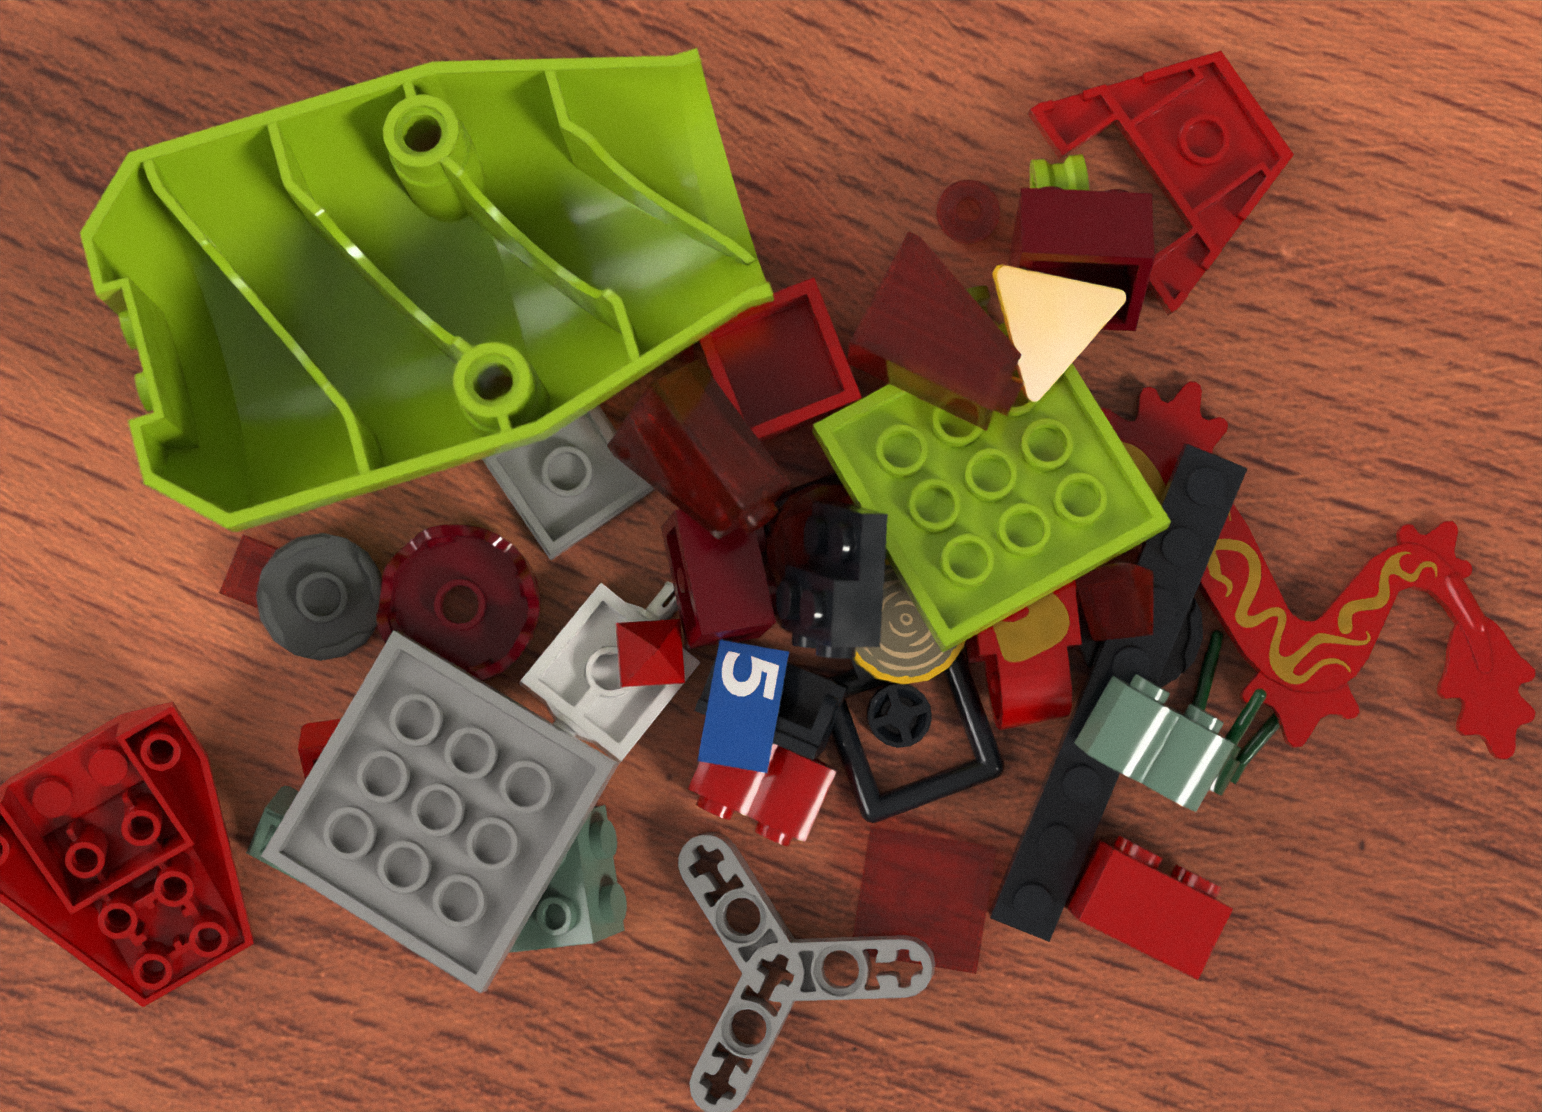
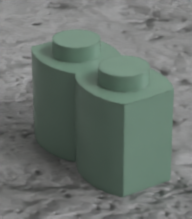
[1074,674,1235,812]

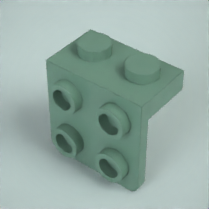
[509,805,627,953]

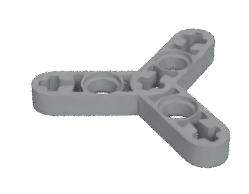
[678,832,936,1112]

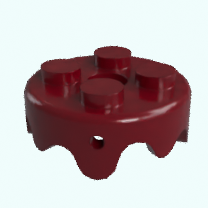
[376,524,541,681]

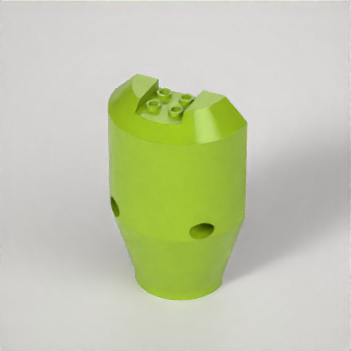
[80,48,774,532]

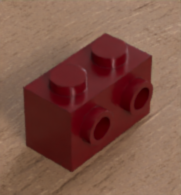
[661,499,778,649]

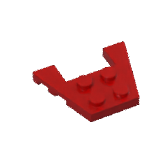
[1028,51,1294,315]

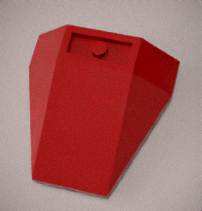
[0,701,254,1007]

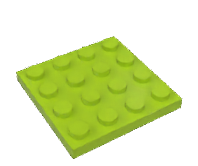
[812,322,1171,653]

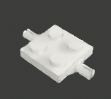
[519,581,700,764]

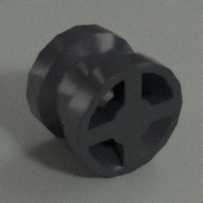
[866,683,932,748]

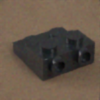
[776,500,888,659]

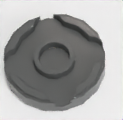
[255,533,382,661]

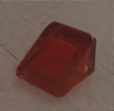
[1075,562,1153,641]

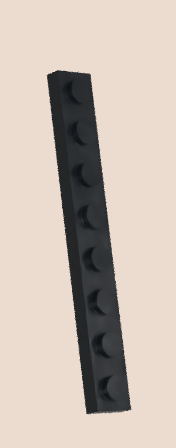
[989,443,1248,942]

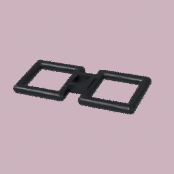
[751,472,1005,823]

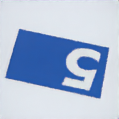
[697,640,789,773]

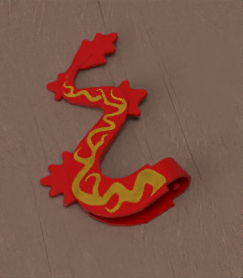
[965,381,1536,760]

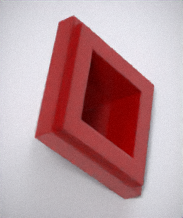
[615,619,685,688]

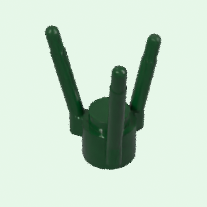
[1192,630,1280,796]

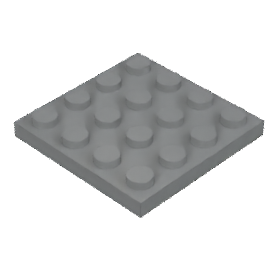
[261,630,619,993]

